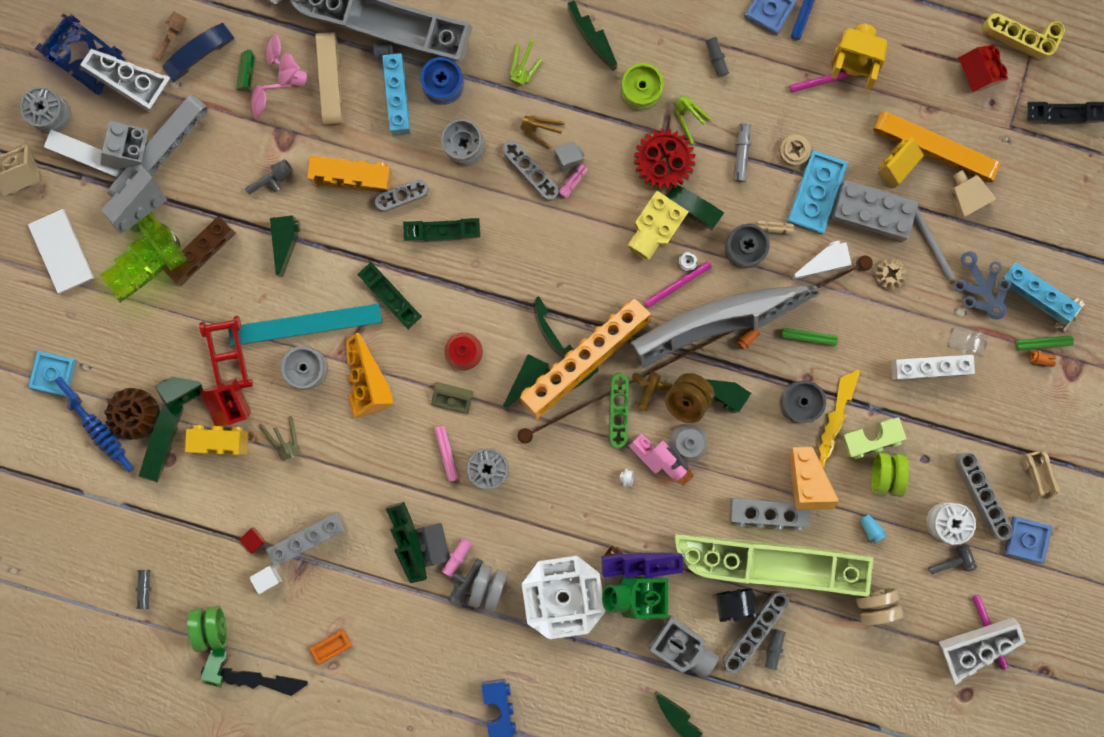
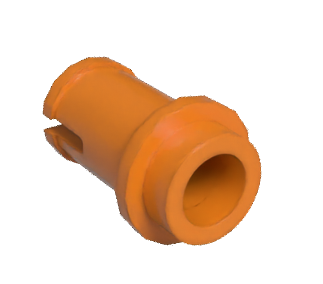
[736,328,760,350]
[1029,350,1057,367]

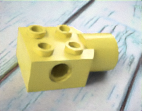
[627,191,689,261]

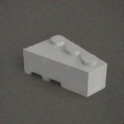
[101,165,167,234]

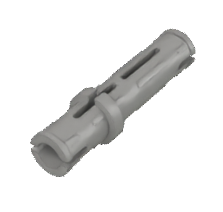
[734,123,751,182]

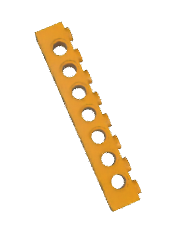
[520,299,651,419]

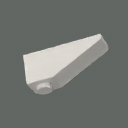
[792,241,852,280]

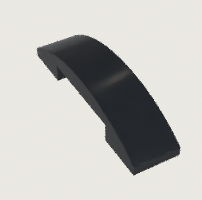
[1027,102,1104,124]

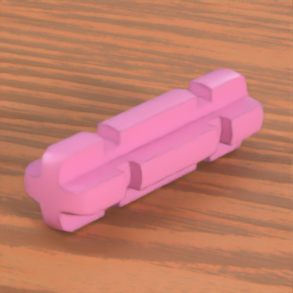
[559,164,587,198]

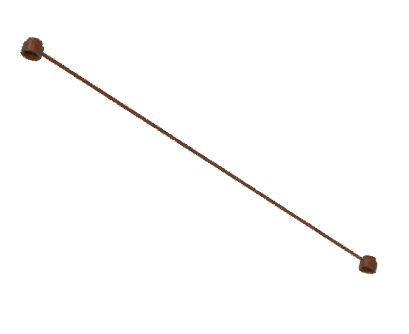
[518,255,873,443]

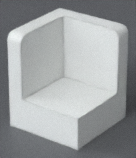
[250,564,282,595]

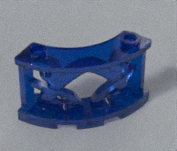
[35,13,126,96]

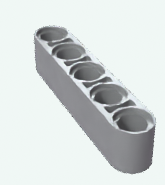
[955,453,1013,540]
[723,591,789,674]

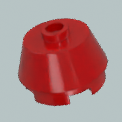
[444,332,483,371]

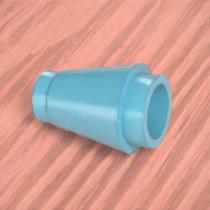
[860,514,887,544]

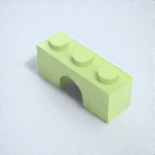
[840,417,906,459]

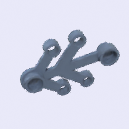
[954,251,1011,320]

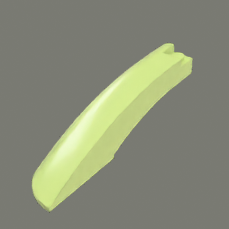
[675,534,873,597]

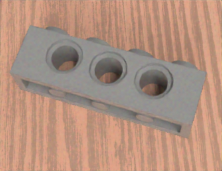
[729,498,810,530]
[266,512,347,567]

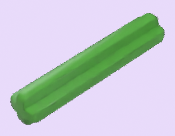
[781,328,838,346]
[1015,335,1074,350]

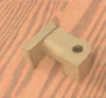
[1021,450,1060,503]

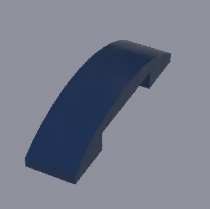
[162,23,235,82]

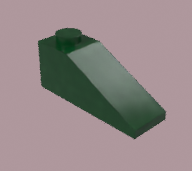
[270,215,301,277]
[503,354,550,408]

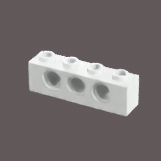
[891,355,975,380]

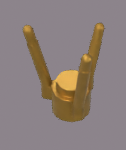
[521,115,565,149]

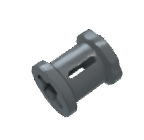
[373,42,394,60]

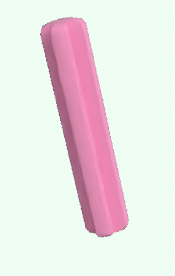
[435,426,458,482]

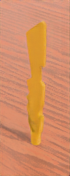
[818,370,860,468]

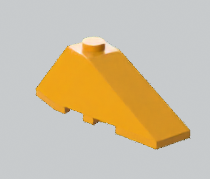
[346,333,393,418]

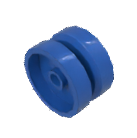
[420,57,464,105]

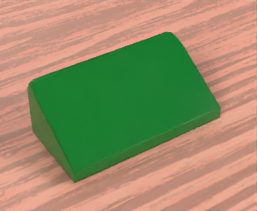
[236,49,255,92]

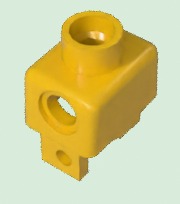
[831,24,888,90]

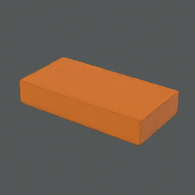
[309,629,353,665]

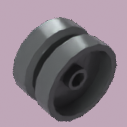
[724,223,770,269]
[779,380,826,423]

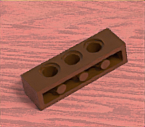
[162,216,236,286]

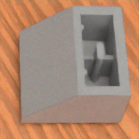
[100,120,149,169]

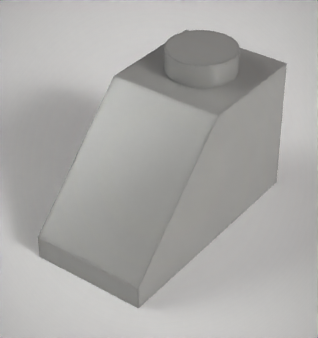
[554,142,585,173]

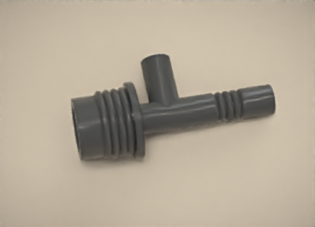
[245,159,293,194]
[448,558,483,607]

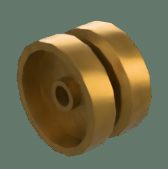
[665,373,715,423]

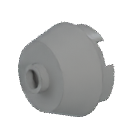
[669,424,708,462]

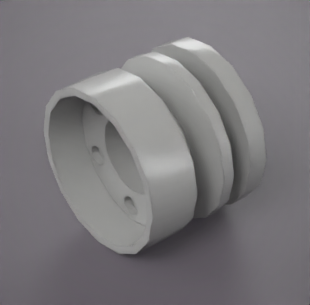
[20,87,71,134]
[441,119,485,166]
[467,448,509,489]

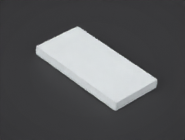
[28,209,95,294]

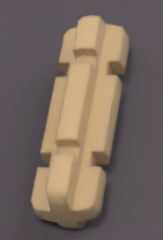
[756,221,794,235]

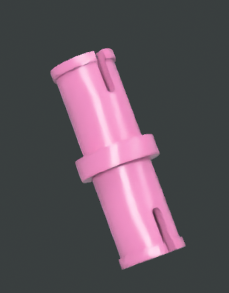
[442,537,472,577]

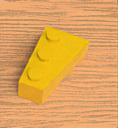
[185,425,248,455]

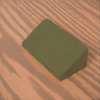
[431,382,474,414]

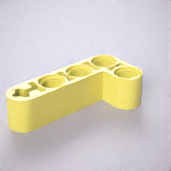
[982,13,1065,60]

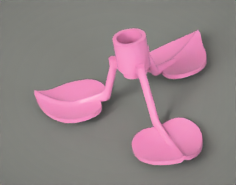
[251,33,307,120]

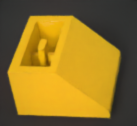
[877,137,924,188]

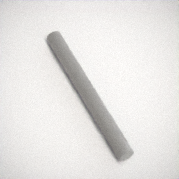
[914,210,955,280]

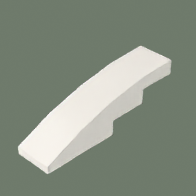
[44,130,126,178]

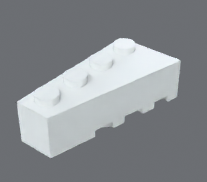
[80,49,170,112]
[939,617,1025,685]

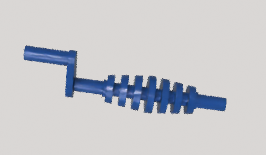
[54,377,134,472]

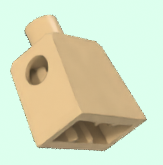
[949,170,996,220]

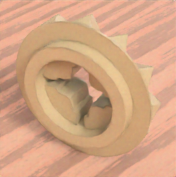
[780,135,811,166]
[876,258,907,289]

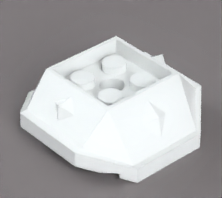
[522,555,605,639]

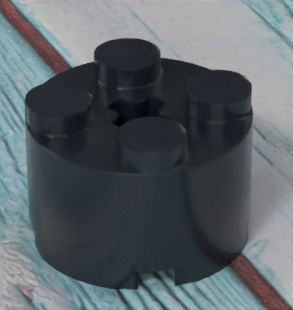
[715,588,758,622]

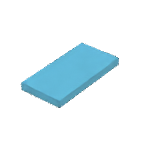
[787,150,848,234]

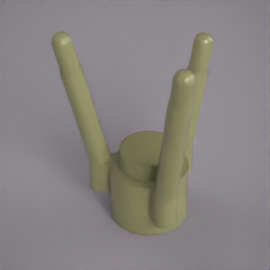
[260,416,300,461]

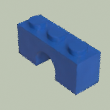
[481,678,517,737]

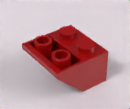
[958,45,1009,92]
[200,378,251,426]

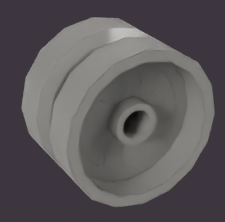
[281,346,328,390]
[468,564,508,614]

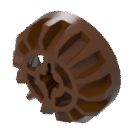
[104,388,160,440]

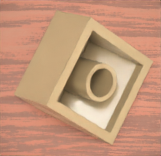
[0,144,40,196]

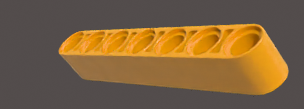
[873,111,1001,183]

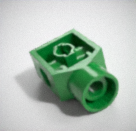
[602,577,668,619]

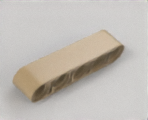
[316,32,343,125]

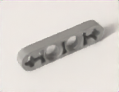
[503,141,559,201]

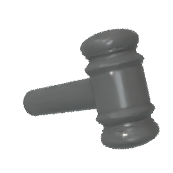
[929,544,977,575]

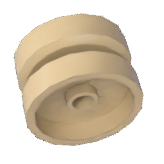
[855,588,904,625]

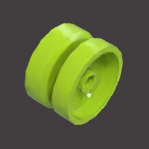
[620,63,664,111]
[871,452,909,497]

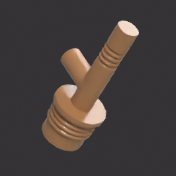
[154,11,187,60]

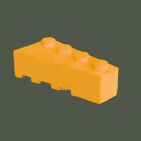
[307,155,391,192]

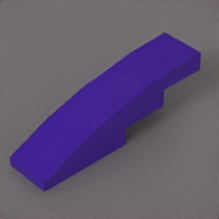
[601,552,683,578]

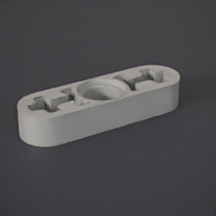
[375,180,429,212]

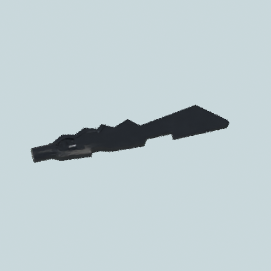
[201,667,308,696]

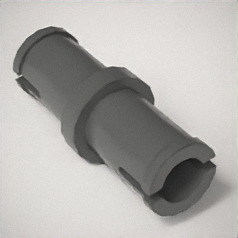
[705,37,729,78]
[135,570,151,609]
[765,629,786,670]

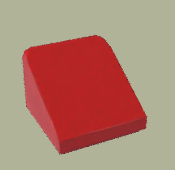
[239,527,266,554]

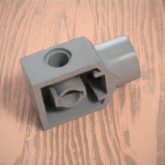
[648,615,719,679]

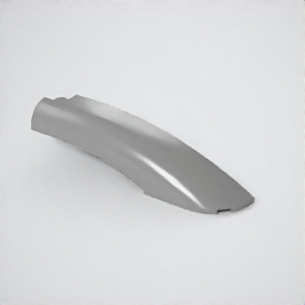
[290,0,473,62]
[630,286,821,368]

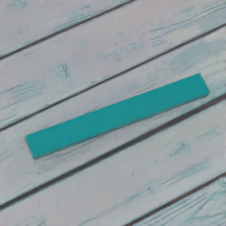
[228,303,383,346]

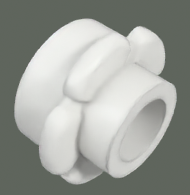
[678,252,697,271]
[620,469,634,488]

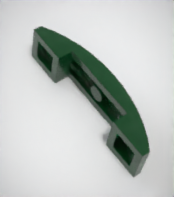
[403,218,480,242]
[357,262,422,330]
[534,296,574,359]

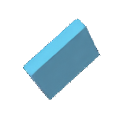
[28,351,76,397]

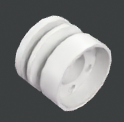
[926,502,976,544]

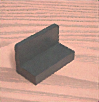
[415,523,450,567]

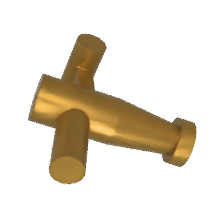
[632,372,672,412]

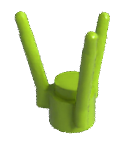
[509,39,543,86]
[674,95,711,145]

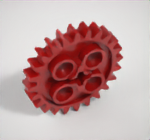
[634,128,696,190]

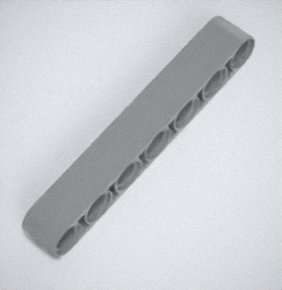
[107,95,208,197]

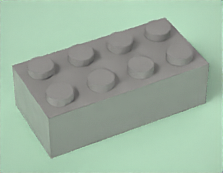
[830,180,919,242]

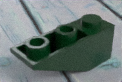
[706,379,752,413]

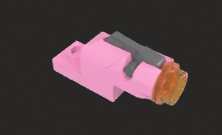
[629,433,694,486]

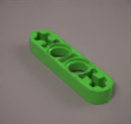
[609,372,629,448]

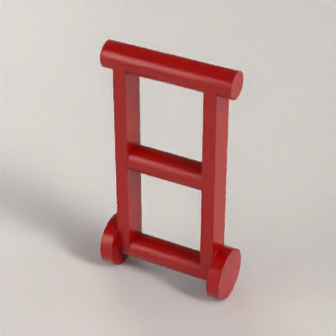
[199,315,253,389]

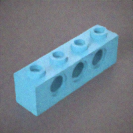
[382,53,411,136]
[1002,262,1082,326]

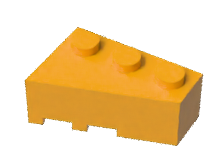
[789,447,839,510]

